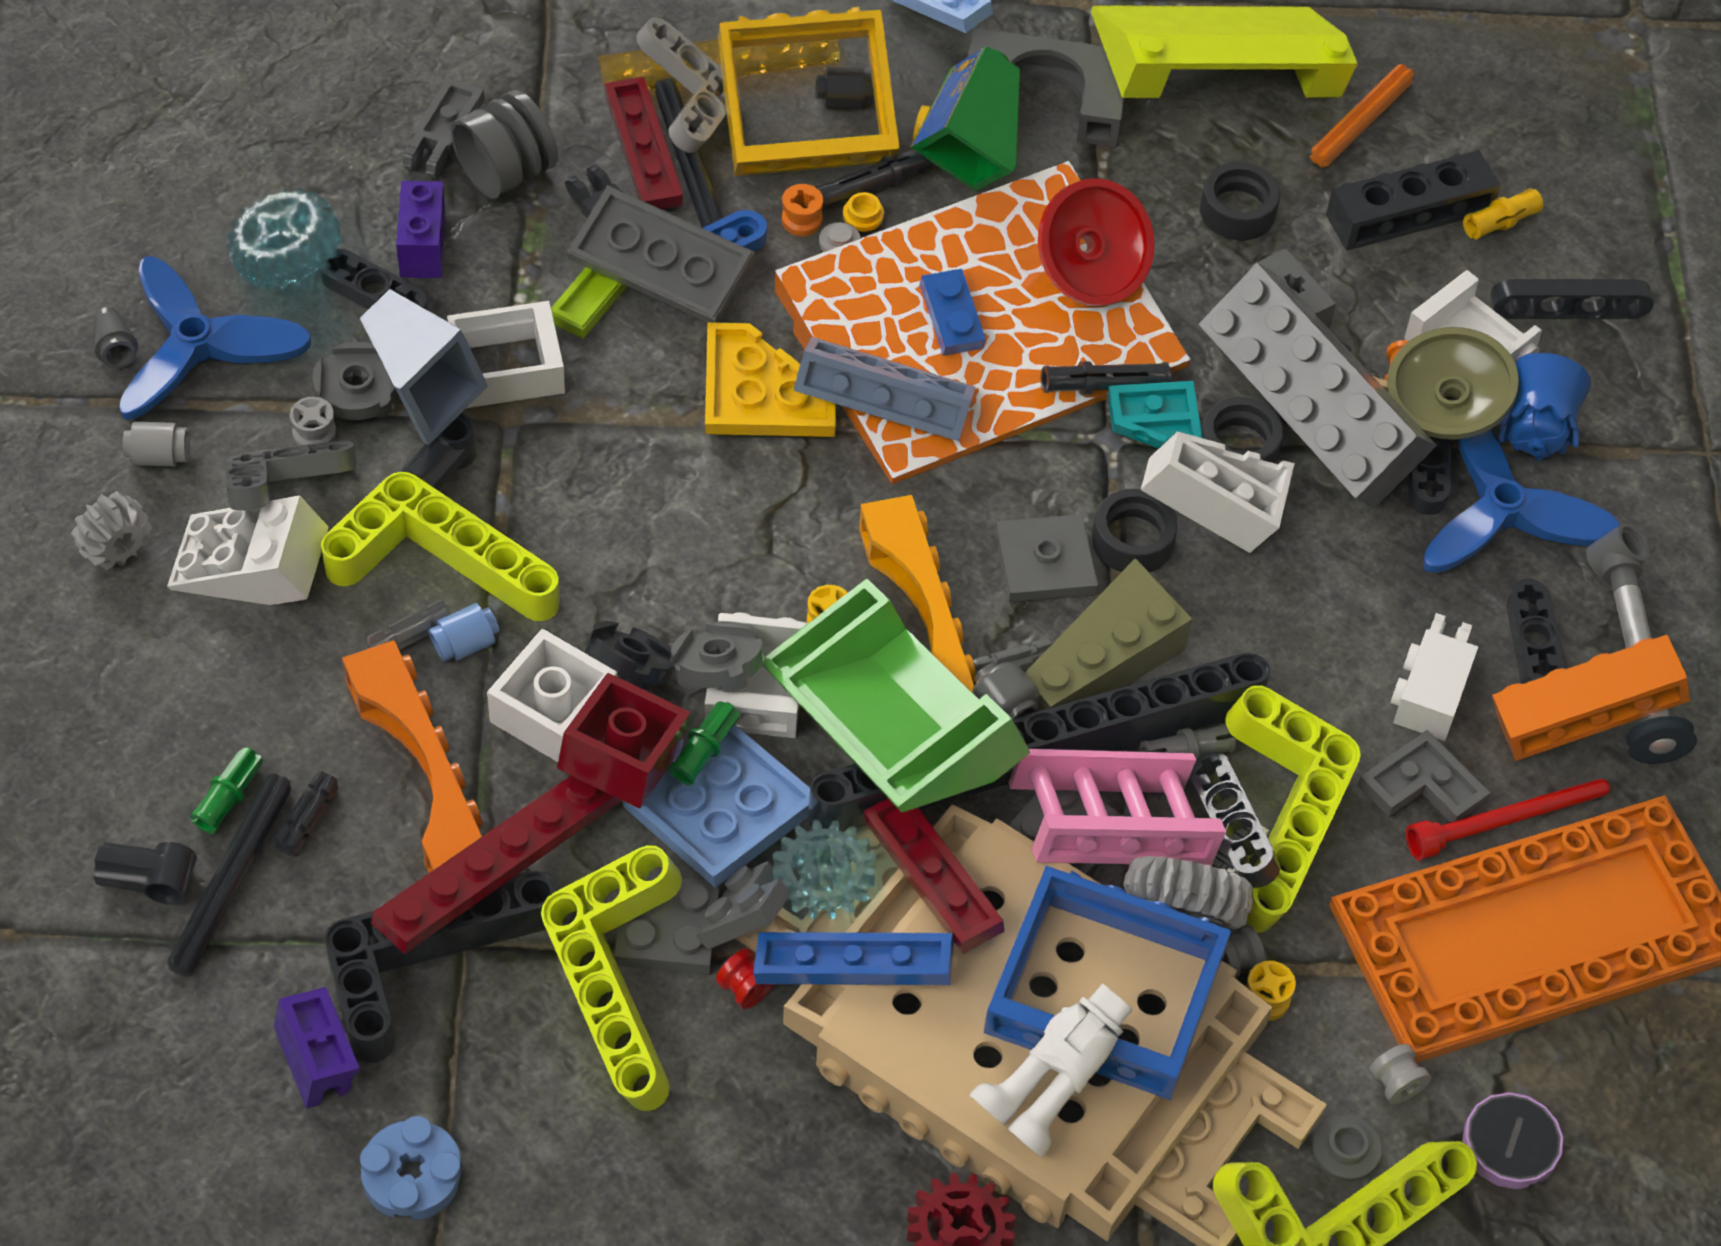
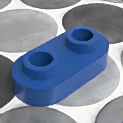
[703,210,767,252]

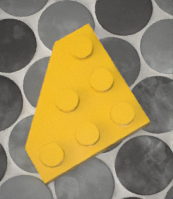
[705,322,835,437]

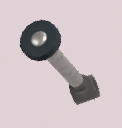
[1586,523,1697,764]

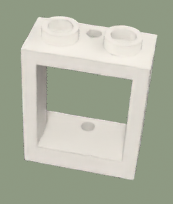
[447,301,565,408]

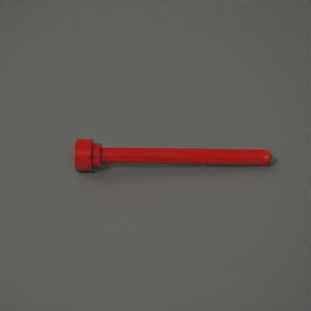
[1405,778,1610,861]

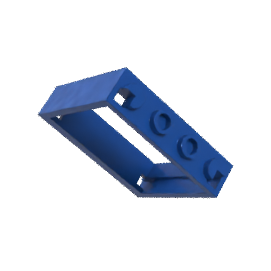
[983,865,1231,1101]

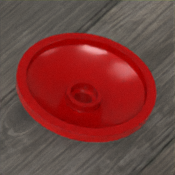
[1038,178,1155,306]

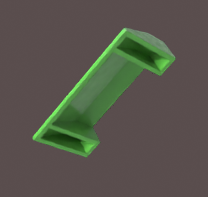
[762,579,1031,812]

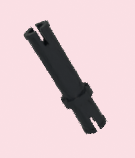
[815,149,934,211]
[1040,361,1171,395]

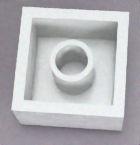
[487,629,618,762]

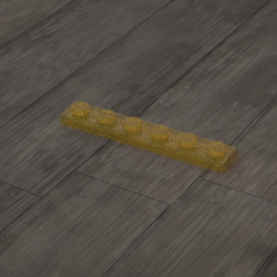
[598,39,840,91]

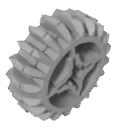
[1123,855,1253,930]

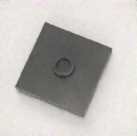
[995,514,1098,602]

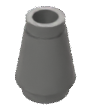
[94,307,138,368]

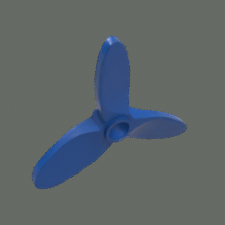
[120,256,311,420]
[1423,430,1620,573]

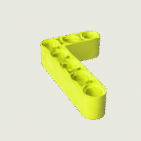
[321,472,560,621]
[1225,686,1361,933]
[541,845,682,1111]
[1213,1141,1477,1246]

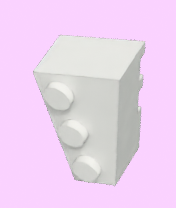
[1141,432,1294,553]

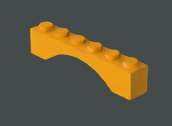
[859,495,976,692]

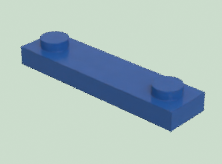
[753,932,954,985]

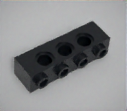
[1326,150,1501,251]

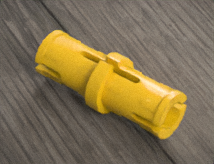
[1463,188,1543,240]

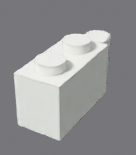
[1390,613,1478,741]

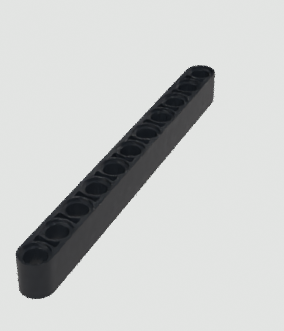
[807,653,1270,835]

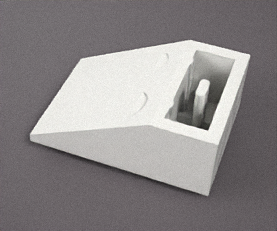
[167,495,329,605]

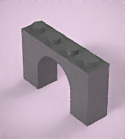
[967,28,1124,147]

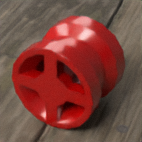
[716,948,775,1010]

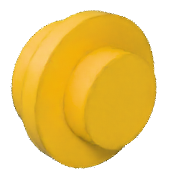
[843,192,884,231]

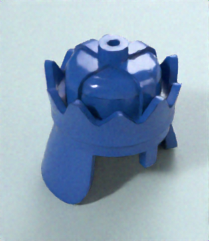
[1499,353,1591,461]

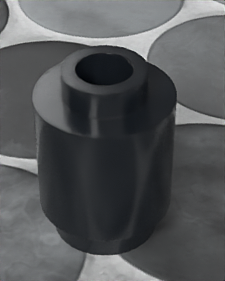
[815,67,874,109]

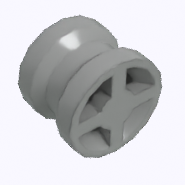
[290,397,337,446]
[1369,1044,1431,1104]

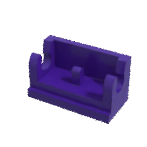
[274,987,359,1109]

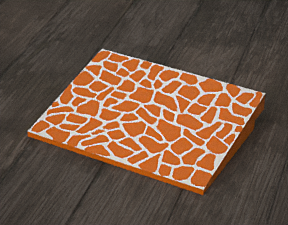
[775,161,1190,485]

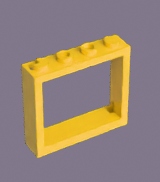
[718,7,900,176]

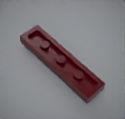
[604,76,683,209]
[864,799,1005,954]

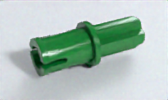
[668,701,739,786]
[189,747,263,834]

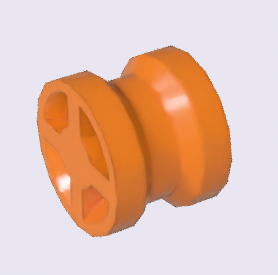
[782,184,823,236]

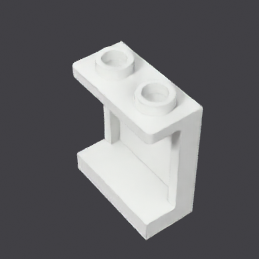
[1404,270,1542,364]
[705,613,808,738]

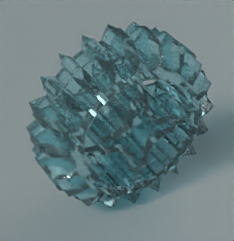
[227,187,342,291]

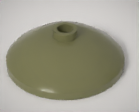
[1387,327,1518,439]

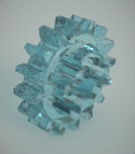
[772,820,876,919]

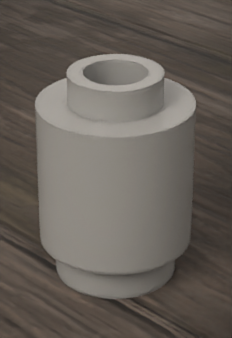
[123,422,190,467]

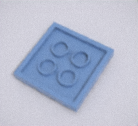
[623,725,810,888]

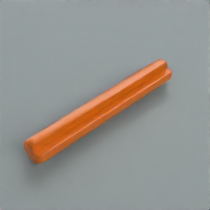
[1310,64,1415,168]

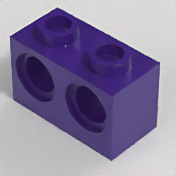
[396,181,446,278]

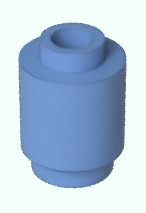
[428,603,500,662]

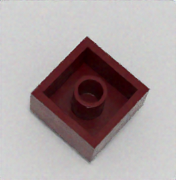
[557,672,691,809]

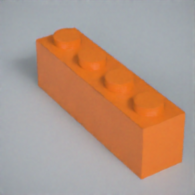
[1492,635,1690,761]

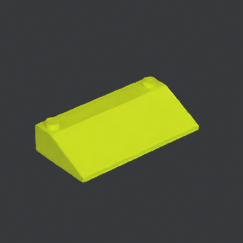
[1091,6,1358,98]

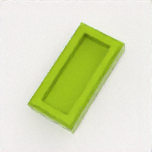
[551,267,627,339]

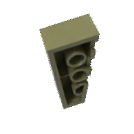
[1025,558,1192,711]

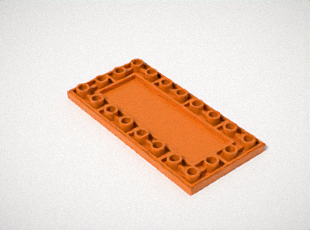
[1329,795,1721,1063]

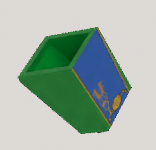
[910,46,1020,192]

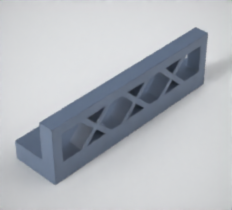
[793,337,975,441]

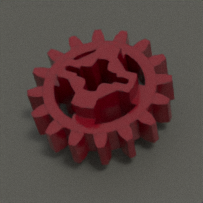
[906,1172,1016,1246]

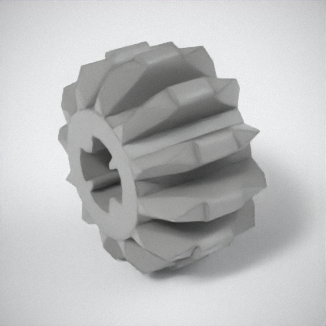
[71,491,153,570]

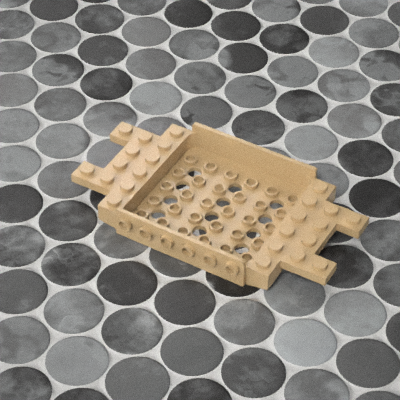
[735,804,1327,1246]

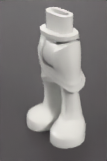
[970,984,1133,1158]

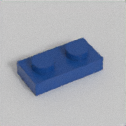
[920,268,986,356]

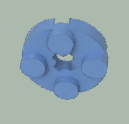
[360,1116,461,1220]

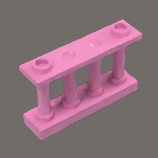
[1008,749,1226,865]

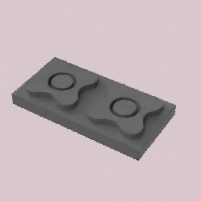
[567,185,755,323]

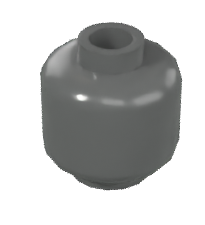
[972,662,1040,719]

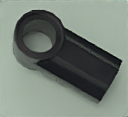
[400,413,476,490]
[93,842,197,905]

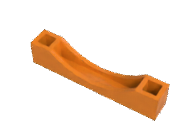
[342,640,482,873]

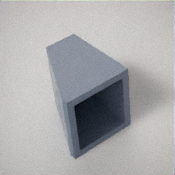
[360,289,488,445]

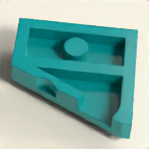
[1107,381,1201,449]

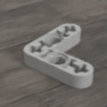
[636,17,740,153]

